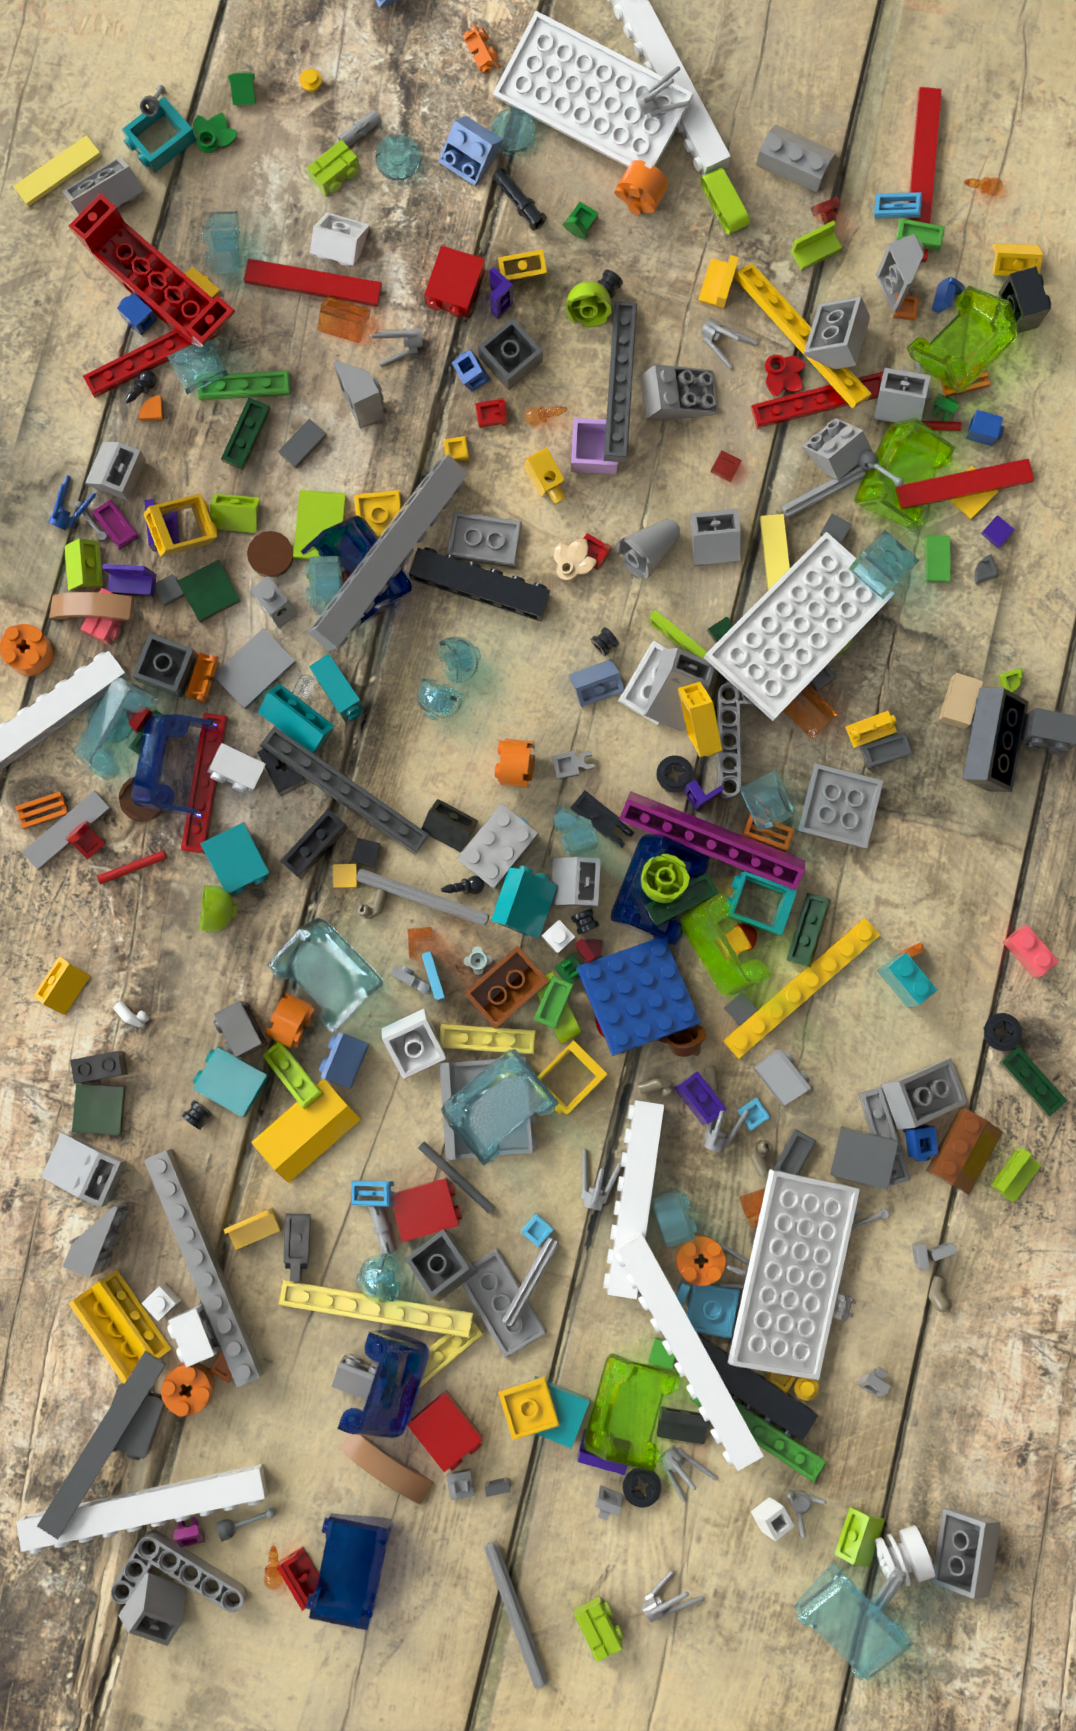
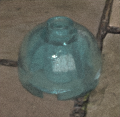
[438,636,481,684]
[417,678,465,720]
[356,1253,400,1303]

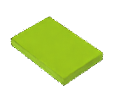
[293,490,346,563]

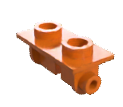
[464,22,501,74]
[185,652,220,704]

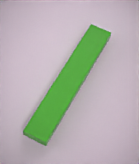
[690,1397,827,1482]

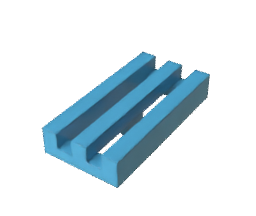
[874,192,922,219]
[351,1180,394,1206]

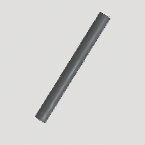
[418,1141,495,1213]

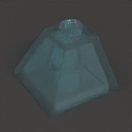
[739,769,796,831]

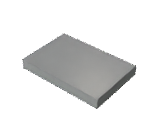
[447,511,522,568]
[214,628,296,710]

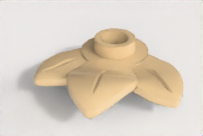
[554,539,597,581]

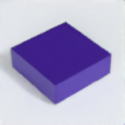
[981,515,1015,548]

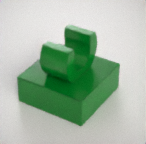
[933,393,959,422]
[554,954,581,984]

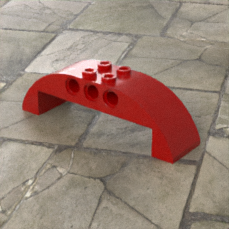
[68,193,235,347]

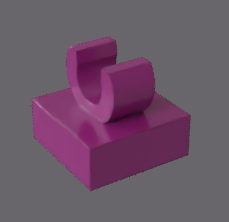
[174,1516,205,1548]

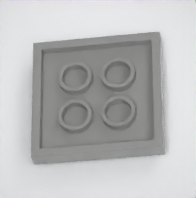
[797,763,883,849]

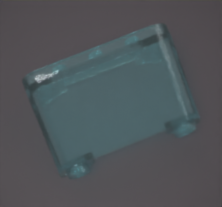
[75,678,159,780]
[267,918,383,1033]
[441,1049,559,1165]
[794,1561,913,1681]

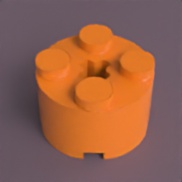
[614,160,669,215]
[0,624,54,676]
[495,738,535,788]
[265,992,315,1048]
[675,1234,726,1286]
[161,1362,215,1417]

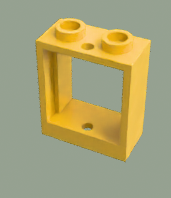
[144,493,217,557]
[678,682,723,757]
[533,1040,607,1115]

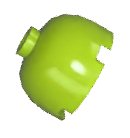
[566,281,612,328]
[641,854,690,903]
[200,885,237,933]

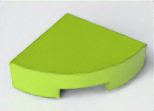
[998,668,1023,693]

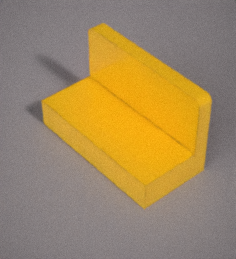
[992,243,1043,276]
[698,255,739,309]
[34,956,90,1015]
[224,1208,281,1250]

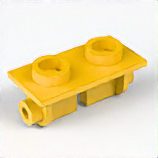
[845,710,897,748]

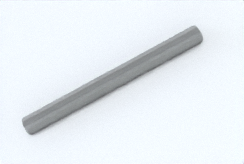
[356,869,490,926]
[484,1542,548,1689]

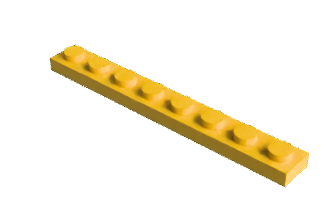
[734,263,871,409]
[723,918,880,1059]

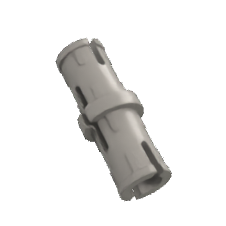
[338,110,382,147]
[368,1206,397,1254]

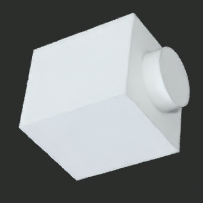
[541,920,575,955]
[141,1283,181,1321]
[751,1497,795,1541]

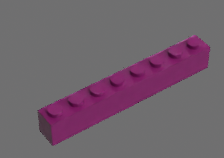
[619,791,806,890]

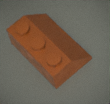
[464,945,549,1029]
[926,1108,1003,1195]

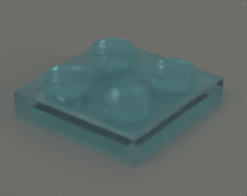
[167,339,228,395]

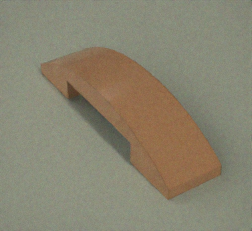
[49,592,135,621]
[339,1428,434,1504]

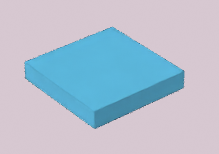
[422,951,447,1002]
[686,1284,740,1339]

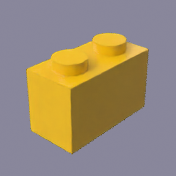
[498,249,547,282]

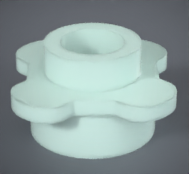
[464,946,492,975]

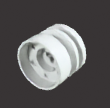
[875,1525,935,1590]

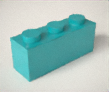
[258,684,335,754]

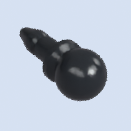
[125,370,157,404]
[441,876,484,895]

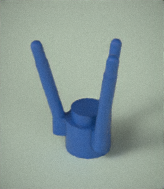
[48,475,96,530]

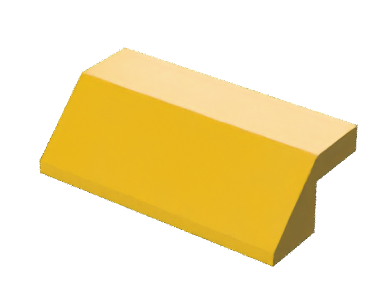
[252,1079,361,1184]
[68,1269,171,1384]

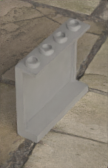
[439,1057,537,1160]

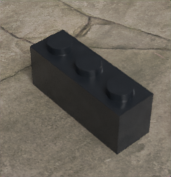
[280,809,348,880]

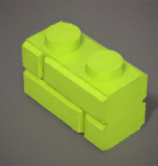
[306,140,360,196]
[574,1597,625,1662]

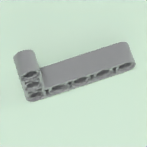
[716,683,758,800]
[111,1531,247,1612]

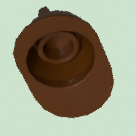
[658,1025,707,1057]

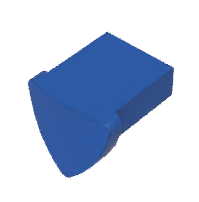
[931,277,965,313]

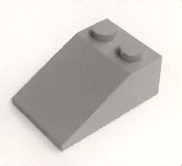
[881,1058,967,1130]

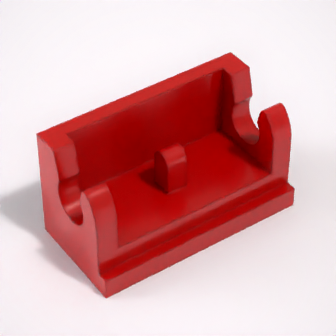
[276,1546,328,1611]

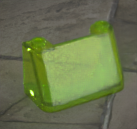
[907,286,1018,393]
[854,418,956,529]
[680,892,771,996]
[584,1353,680,1471]

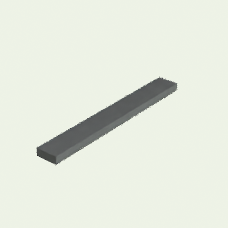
[604,301,637,463]
[260,726,429,855]
[37,1351,166,1539]

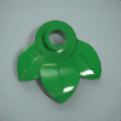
[193,113,237,153]

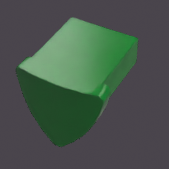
[227,71,256,105]
[563,201,599,239]

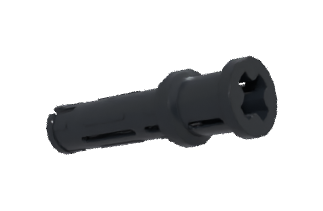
[492,168,547,231]

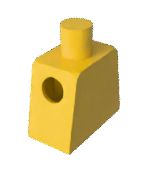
[523,447,566,505]

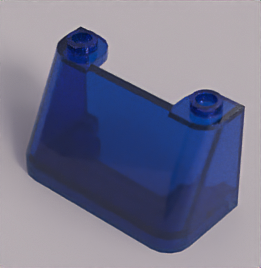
[611,834,710,945]
[337,1329,430,1438]
[306,1513,392,1631]

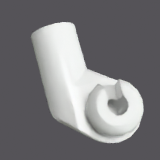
[114,1001,149,1027]

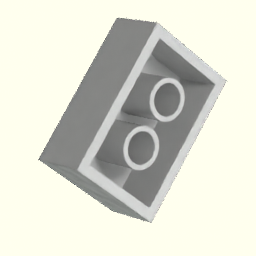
[457,803,540,889]

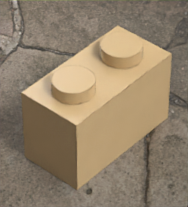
[938,673,983,729]

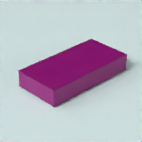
[92,500,138,550]

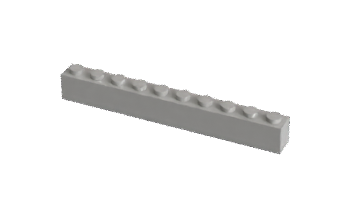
[307,454,468,651]
[144,1149,264,1388]

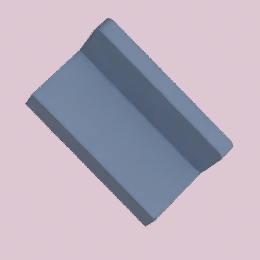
[569,659,624,707]

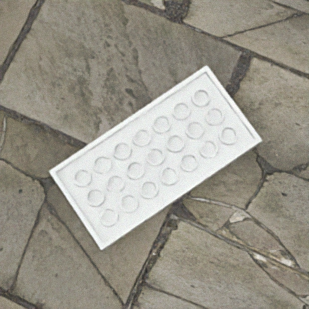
[493,11,694,169]
[704,532,895,721]
[728,1170,860,1380]

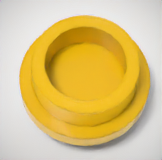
[300,69,322,92]
[794,1377,819,1401]

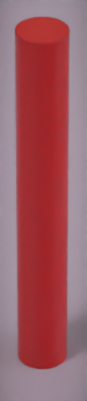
[891,421,962,431]
[97,850,167,885]

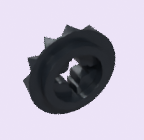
[656,755,694,793]
[983,1013,1022,1051]
[623,1466,662,1508]

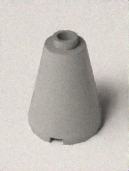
[616,519,680,579]

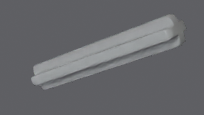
[782,466,865,517]
[502,1237,559,1327]
[869,1567,907,1617]

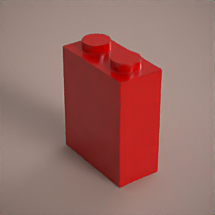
[424,245,485,318]
[391,1177,462,1242]
[407,1390,483,1472]

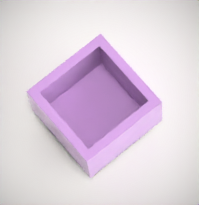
[571,418,618,474]

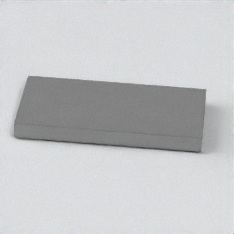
[462,1248,547,1358]

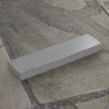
[22,790,111,870]
[858,1087,911,1186]

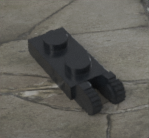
[570,790,634,848]

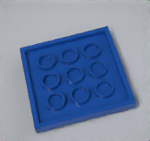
[576,936,701,1057]

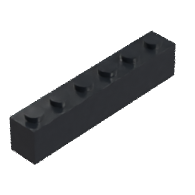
[409,547,550,622]
[696,1332,818,1441]

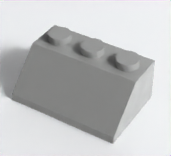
[756,124,836,192]
[62,156,143,215]
[876,234,924,314]
[804,296,870,369]
[333,361,386,429]
[931,1508,1001,1599]

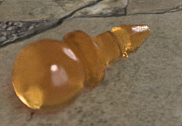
[964,177,1003,196]
[525,406,567,426]
[264,1546,283,1590]

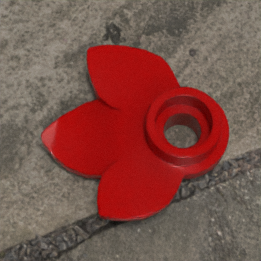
[764,355,805,397]

